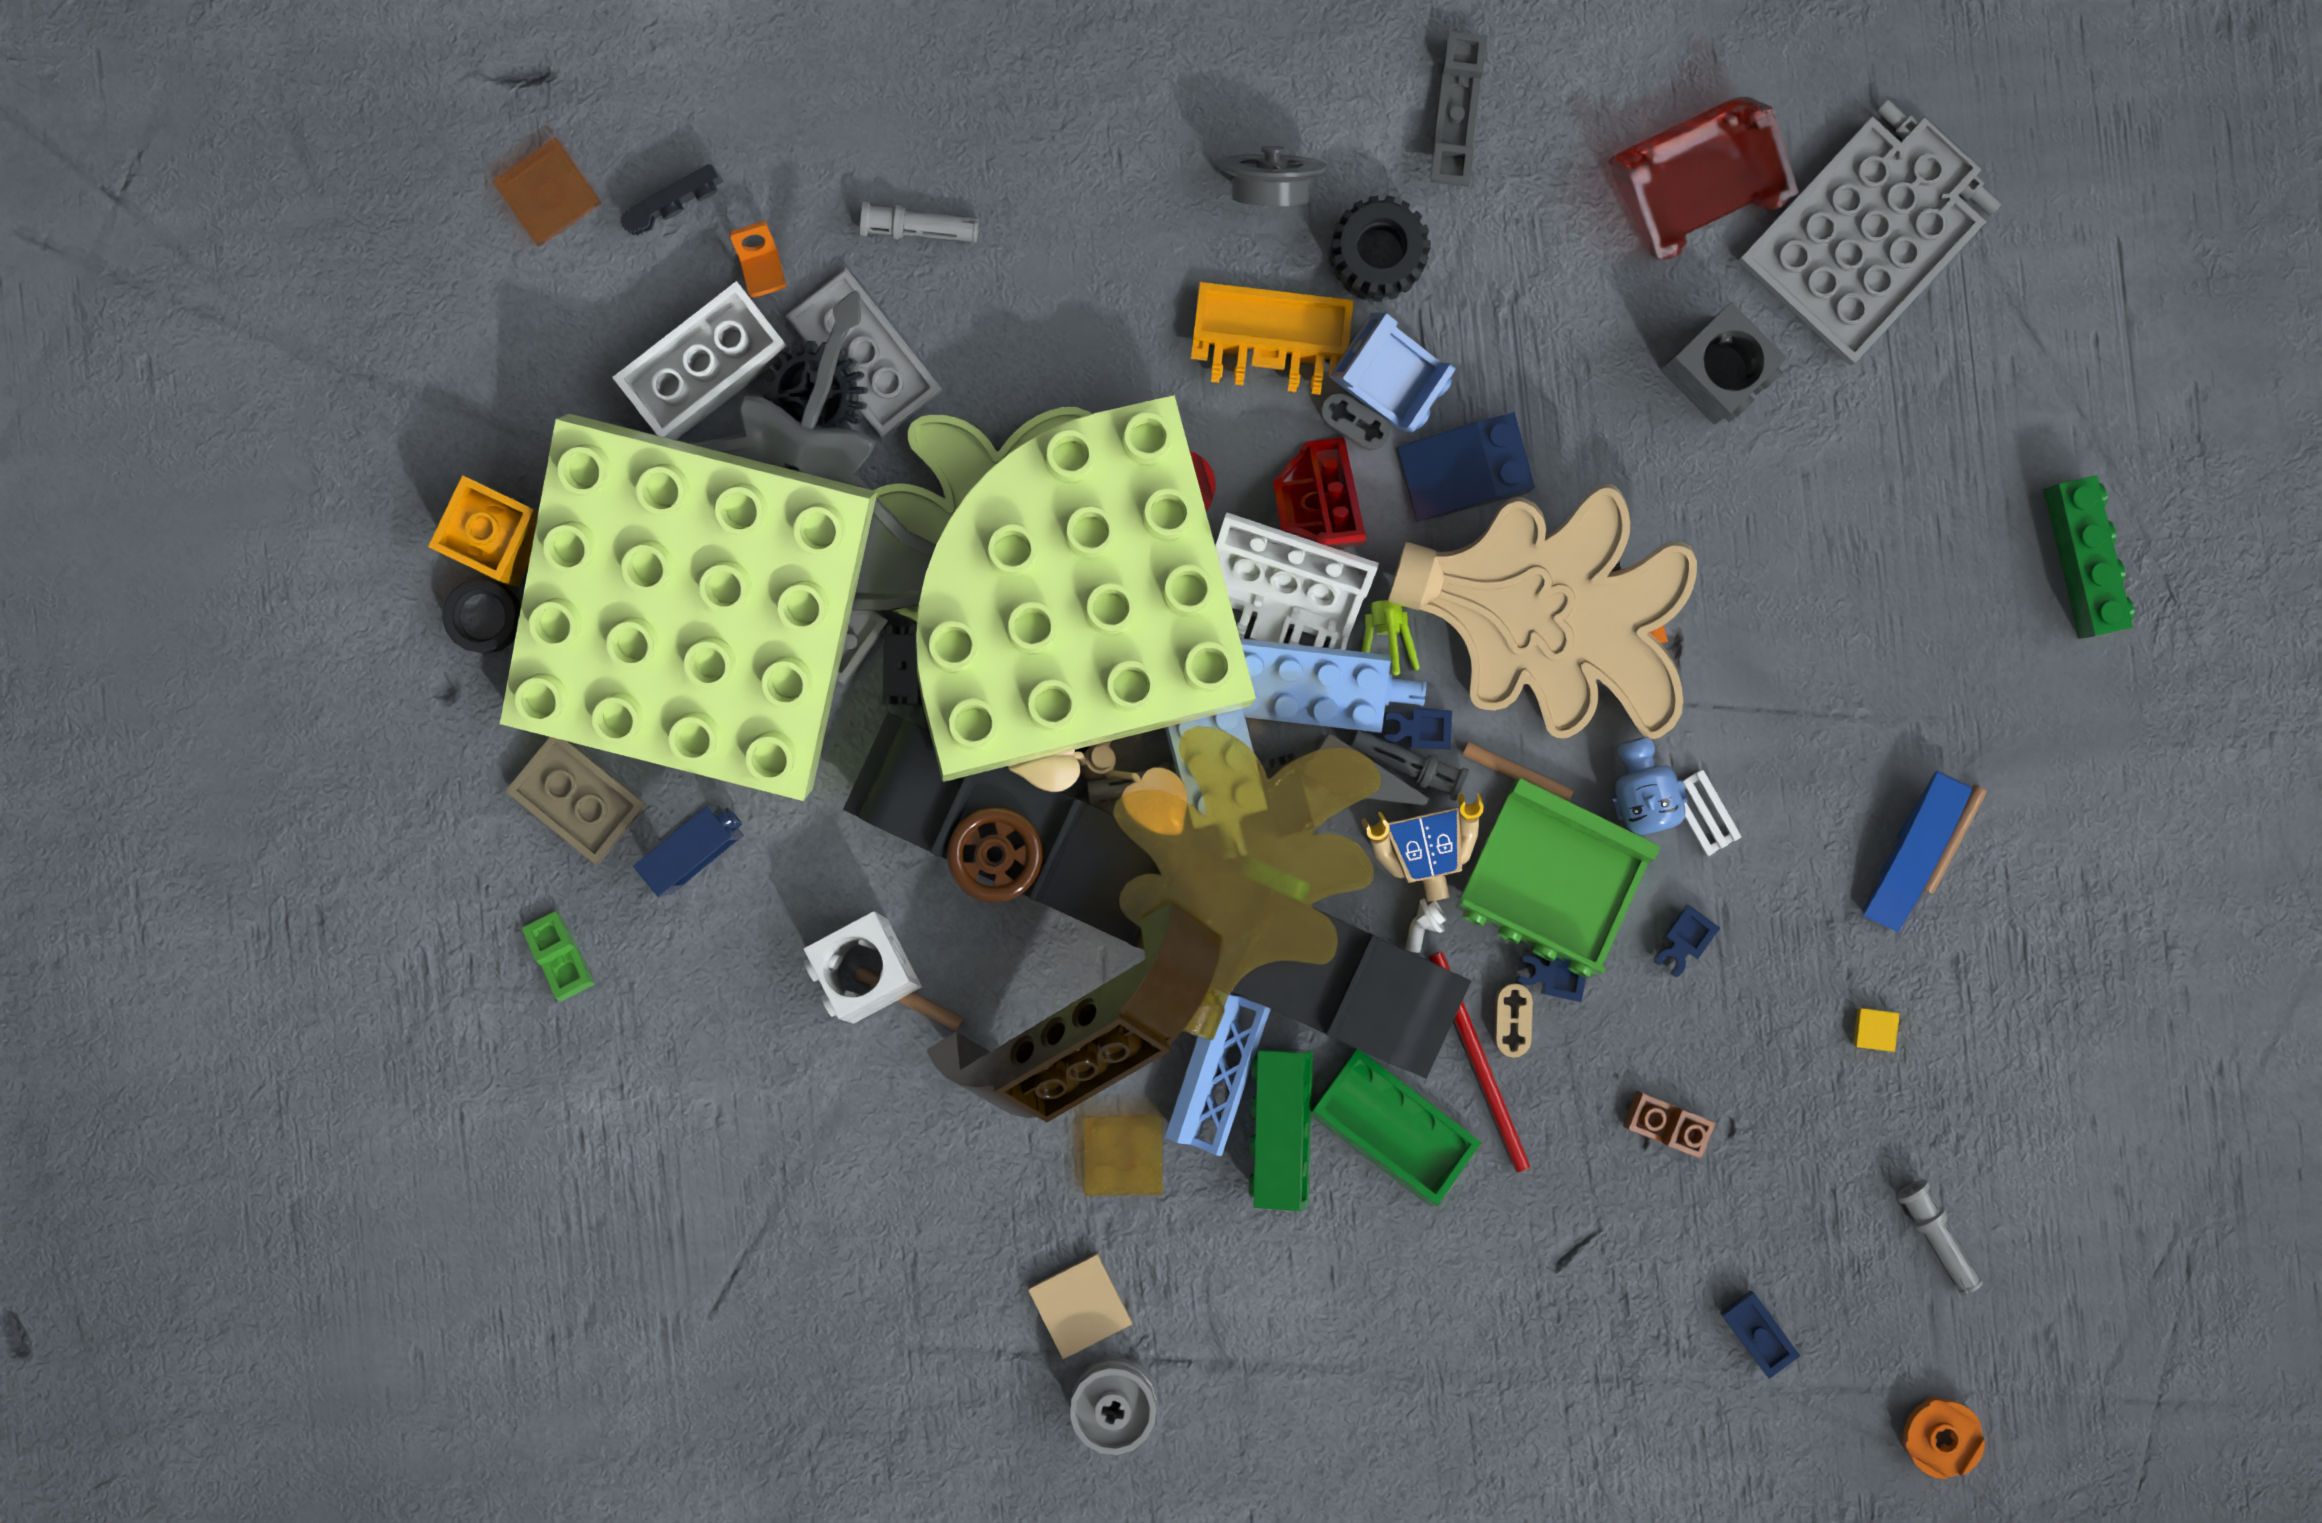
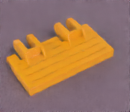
[1191,282,1354,395]

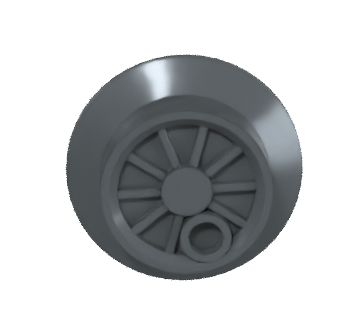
[1217,146,1327,206]

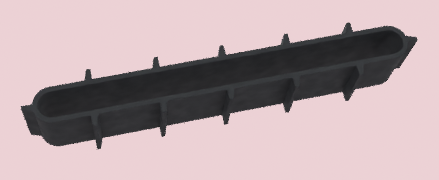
[843,712,1471,1079]

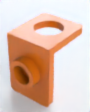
[729,221,787,298]

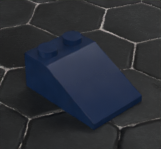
[1397,412,1535,522]

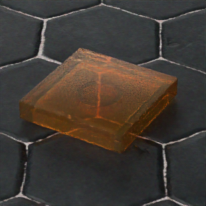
[492,137,602,247]

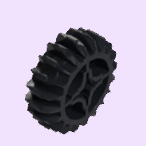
[763,341,868,429]

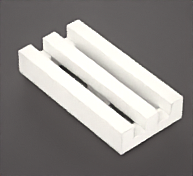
[1682,770,1741,856]

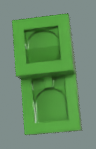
[522,911,595,1002]

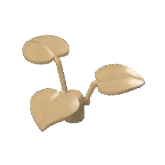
[1008,741,1187,836]

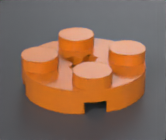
[1902,1397,1985,1479]

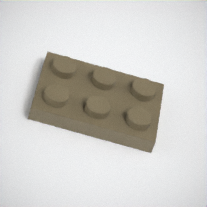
[505,737,648,865]

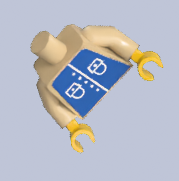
[1361,793,1484,902]

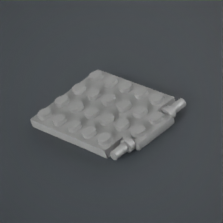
[1738,100,2002,366]

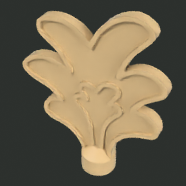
[1388,484,1697,739]

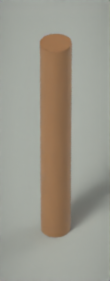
[1461,741,1574,801]
[1923,785,1987,894]
[854,965,964,1032]

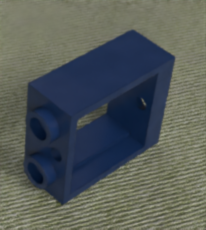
[633,806,744,897]

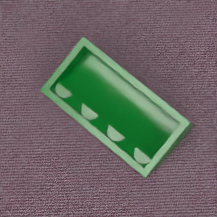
[1311,1049,1482,1207]

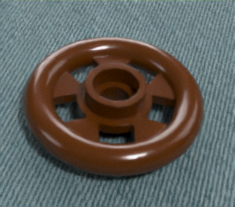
[947,806,1043,902]

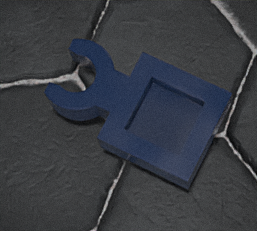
[1383,708,1452,750]
[1653,905,1720,977]
[1516,956,1586,1002]

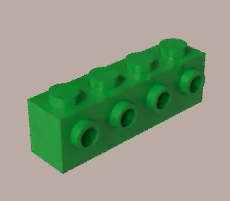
[2043,475,2135,639]
[1248,1047,1313,1211]

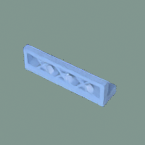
[1165,989,1270,1156]

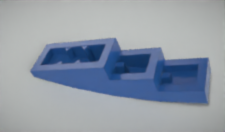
[1862,770,1972,932]

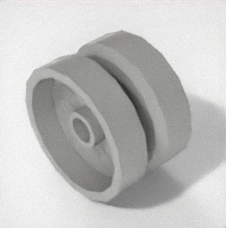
[1070,1357,1156,1455]

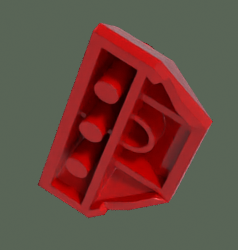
[1273,437,1366,549]

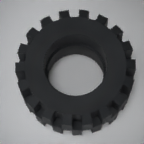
[1330,195,1431,302]

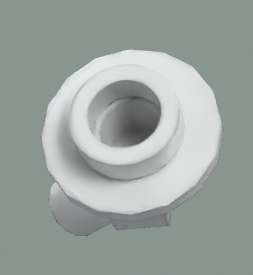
[1405,898,1447,953]

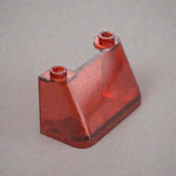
[1608,97,1799,260]

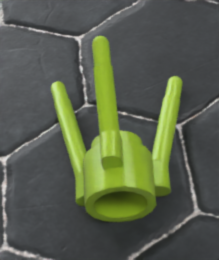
[1361,600,1420,676]

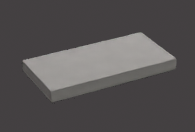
[786,268,943,439]

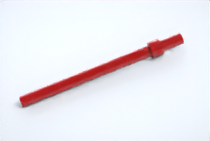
[1428,951,1531,1172]

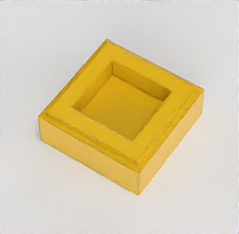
[1853,1007,1900,1052]

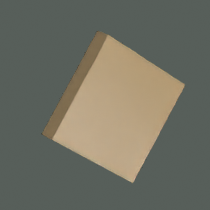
[1028,1252,1133,1359]

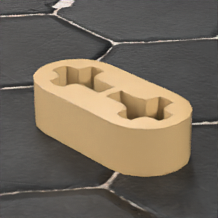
[1494,982,1533,1058]

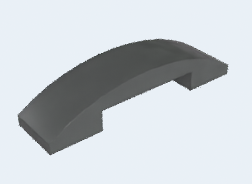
[1430,31,1487,187]

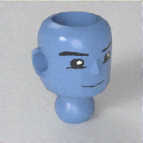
[1613,737,1688,835]

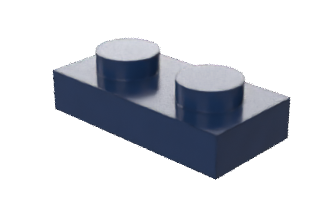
[1720,1290,1800,1379]

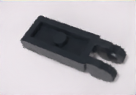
[620,164,723,236]

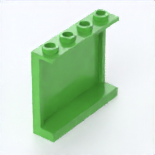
[1455,778,1661,978]

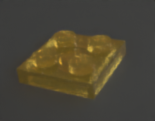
[1084,1115,1163,1196]

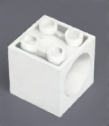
[804,911,922,1024]

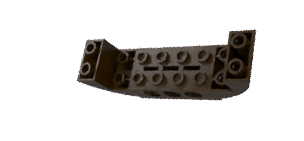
[927,901,1222,1123]

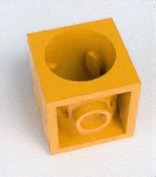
[428,475,539,587]

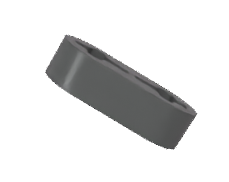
[1321,393,1390,451]

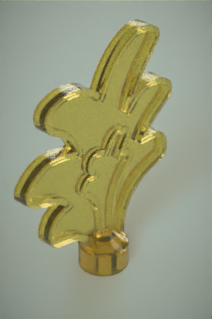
[1113,726,1382,1040]

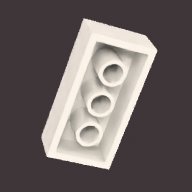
[612,281,791,440]

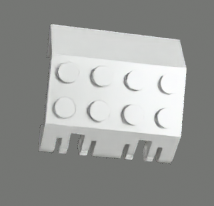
[1215,512,1379,650]

